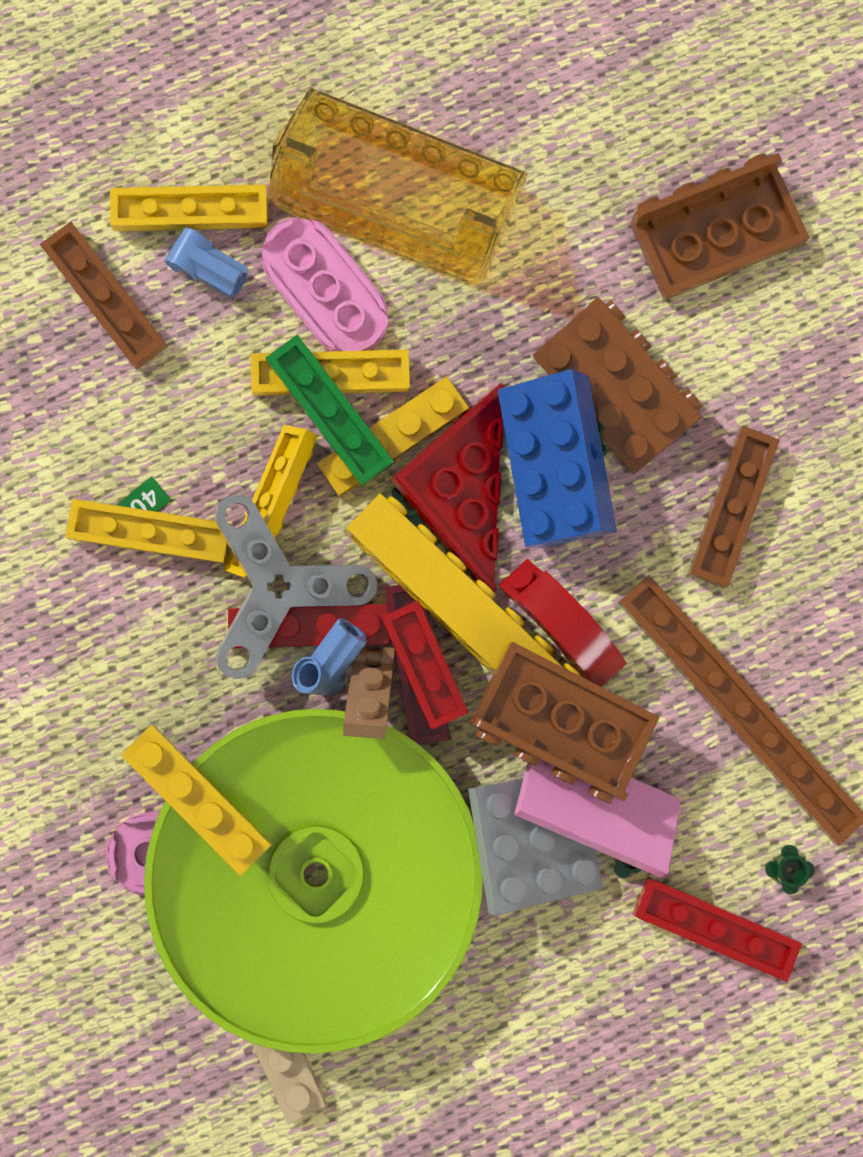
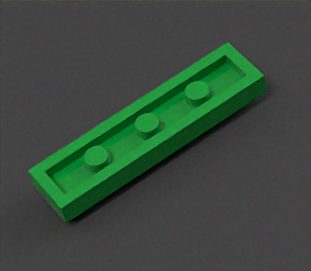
[265,334,394,488]

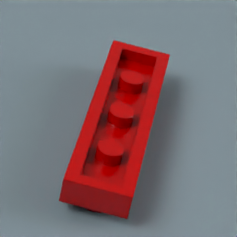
[228,604,389,649]
[632,876,802,982]

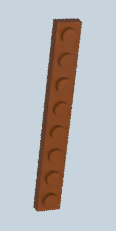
[617,575,863,845]

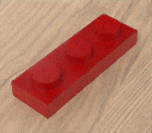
[381,600,469,730]

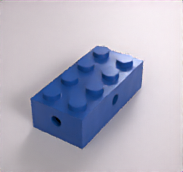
[498,369,617,548]

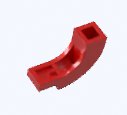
[499,559,627,687]

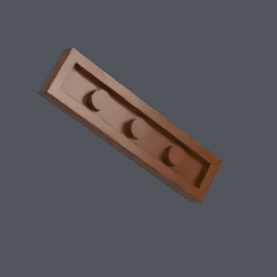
[40,222,168,370]
[687,426,780,589]

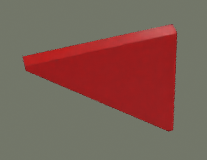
[390,383,505,593]

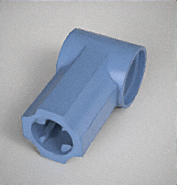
[164,227,249,299]
[292,618,367,696]

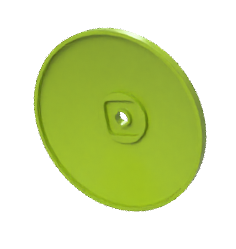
[144,709,483,1054]

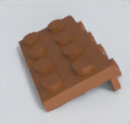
[630,153,810,300]
[532,297,703,474]
[469,641,660,804]

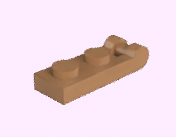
[343,645,395,739]

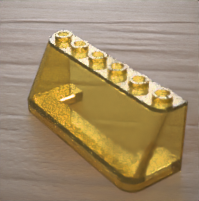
[269,87,528,284]

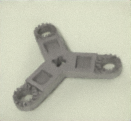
[215,495,378,679]

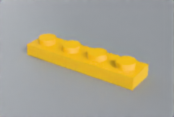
[110,184,269,232]
[251,350,410,396]
[317,376,469,497]
[223,425,318,580]
[65,499,232,564]
[121,724,272,876]

